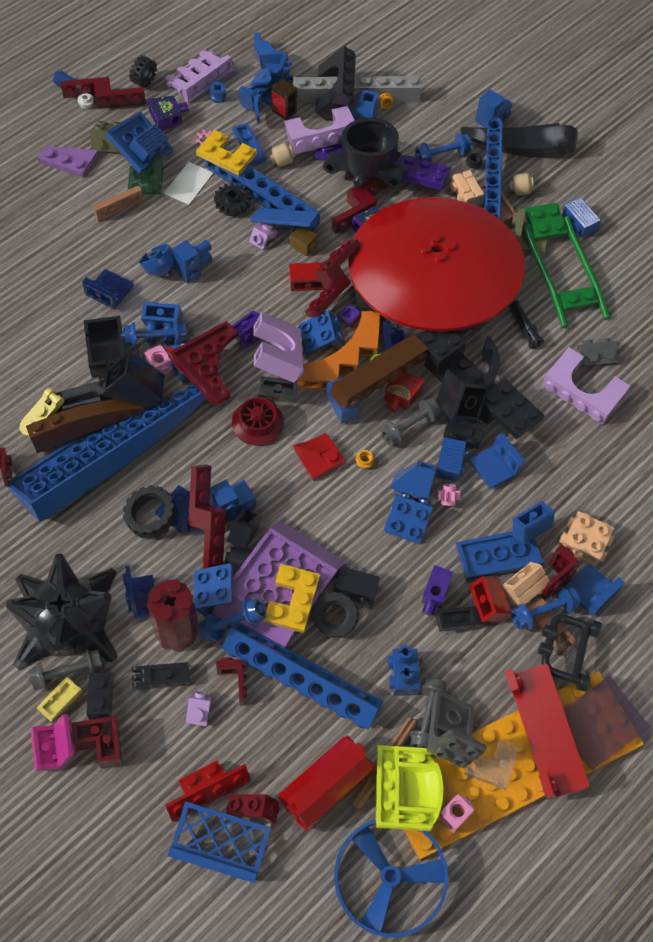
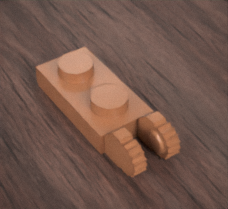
[527,597,576,652]

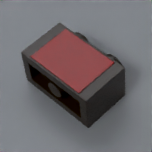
[272,79,297,121]

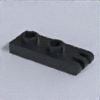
[434,606,491,632]
[132,662,190,689]

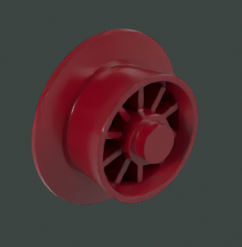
[232,397,284,446]

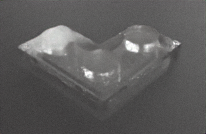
[464,740,519,790]

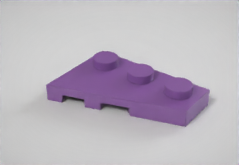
[38,146,98,178]

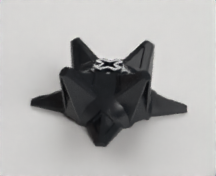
[6,554,118,670]

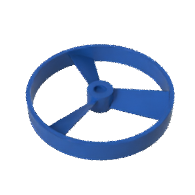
[334,819,448,938]

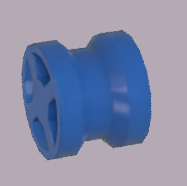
[210,82,226,103]

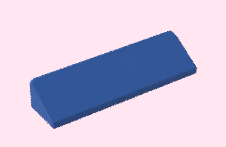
[251,208,319,227]

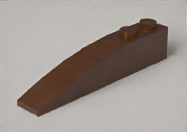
[26,399,144,454]

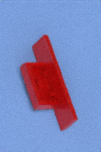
[165,760,251,822]

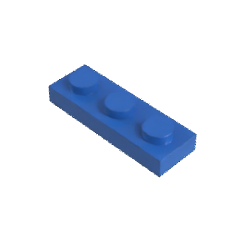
[232,123,266,166]

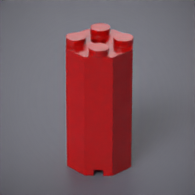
[278,735,376,832]

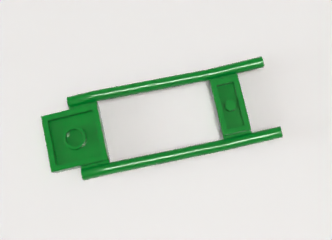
[522,203,610,328]

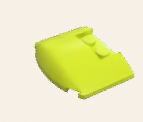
[376,745,443,831]

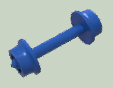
[415,134,471,162]
[121,320,189,347]
[511,587,580,630]
[199,599,266,641]

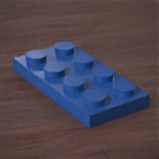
[455,531,543,581]

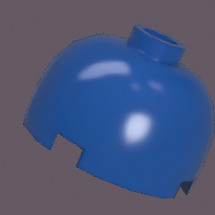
[139,243,175,277]

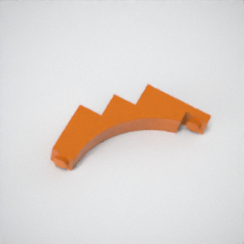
[283,311,380,391]

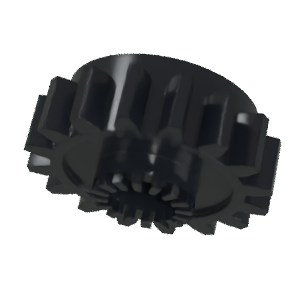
[214,182,251,217]

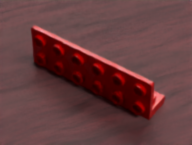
[504,664,590,800]

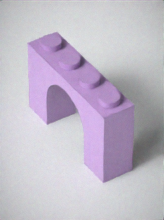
[284,106,355,154]
[254,312,304,383]
[542,347,630,424]

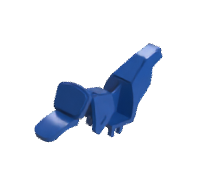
[239,32,293,123]

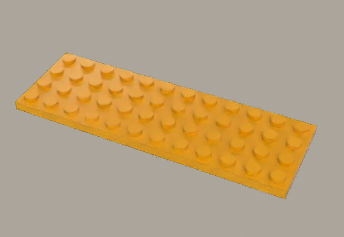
[404,671,644,861]

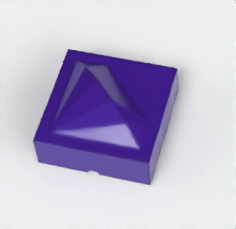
[337,304,362,328]

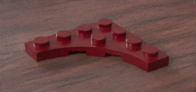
[168,321,238,407]

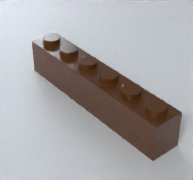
[330,334,429,410]

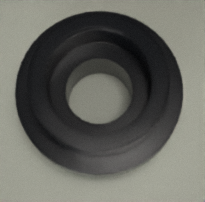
[466,153,483,169]

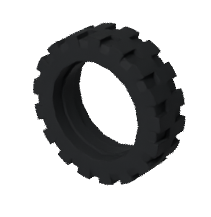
[123,485,178,539]

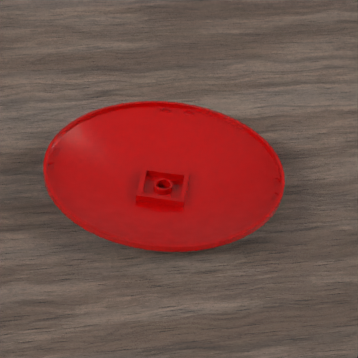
[348,197,525,332]

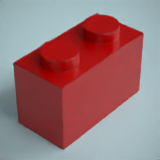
[289,262,325,291]
[469,576,512,623]

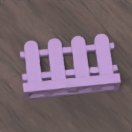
[165,51,234,103]

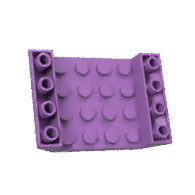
[212,521,346,648]

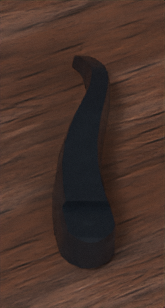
[461,123,578,158]

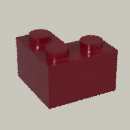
[72,716,123,769]

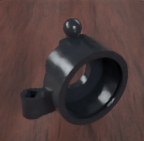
[323,118,406,189]

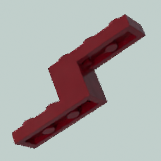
[61,77,146,109]
[332,177,389,234]
[305,239,361,317]
[189,464,226,569]

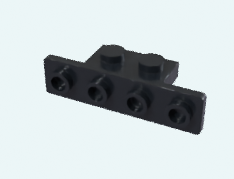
[40,380,109,412]

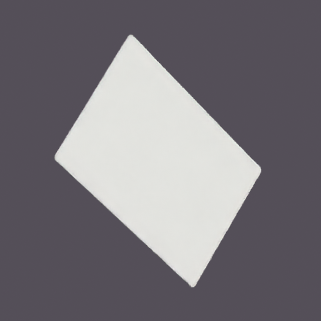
[164,162,213,205]

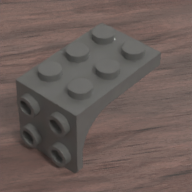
[427,690,487,768]

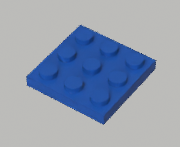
[105,111,174,173]

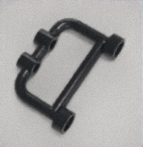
[537,614,602,692]

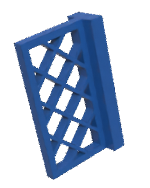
[168,801,271,883]

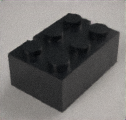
[83,316,126,378]

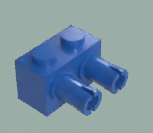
[172,240,212,283]
[141,302,183,344]
[387,645,420,696]

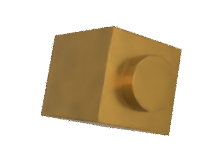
[290,226,318,256]

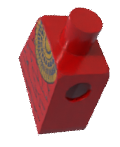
[384,372,425,412]

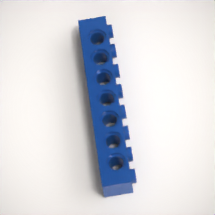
[205,148,320,231]
[222,622,384,730]

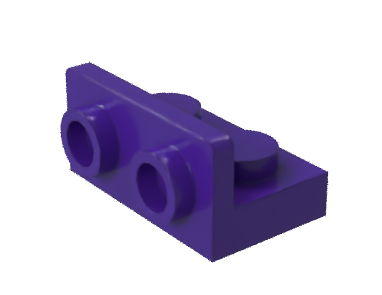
[232,311,260,350]

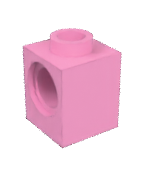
[144,344,173,375]
[438,794,474,834]

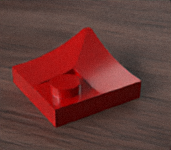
[293,433,346,481]

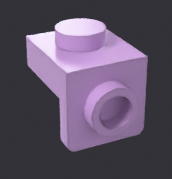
[249,223,278,250]
[186,691,213,726]

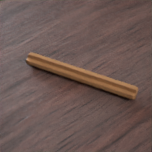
[351,717,417,810]

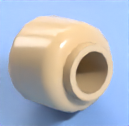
[270,143,295,168]
[510,173,534,196]

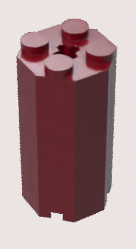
[147,579,198,652]

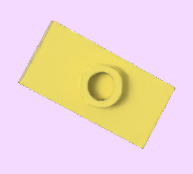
[37,677,83,723]

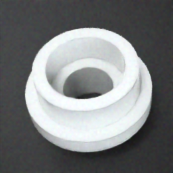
[77,94,94,109]

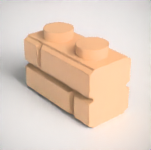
[450,170,485,206]
[502,562,550,606]

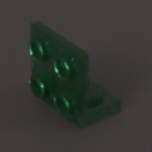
[128,155,164,194]

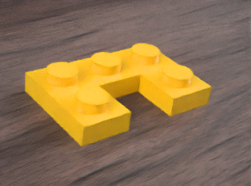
[196,130,257,176]
[263,564,320,633]

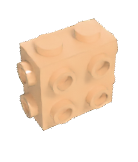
[559,511,615,567]

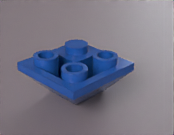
[348,90,380,120]
[390,461,437,499]

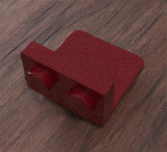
[541,545,579,599]

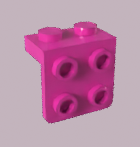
[30,714,75,772]

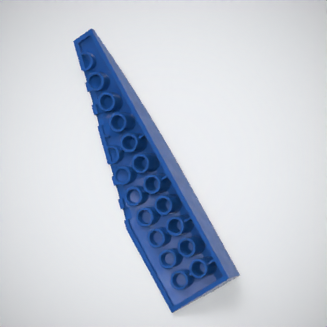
[7,384,207,522]

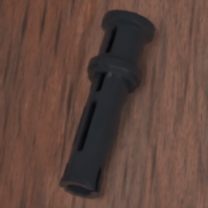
[509,300,544,349]

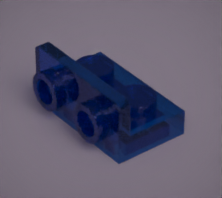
[383,321,404,351]

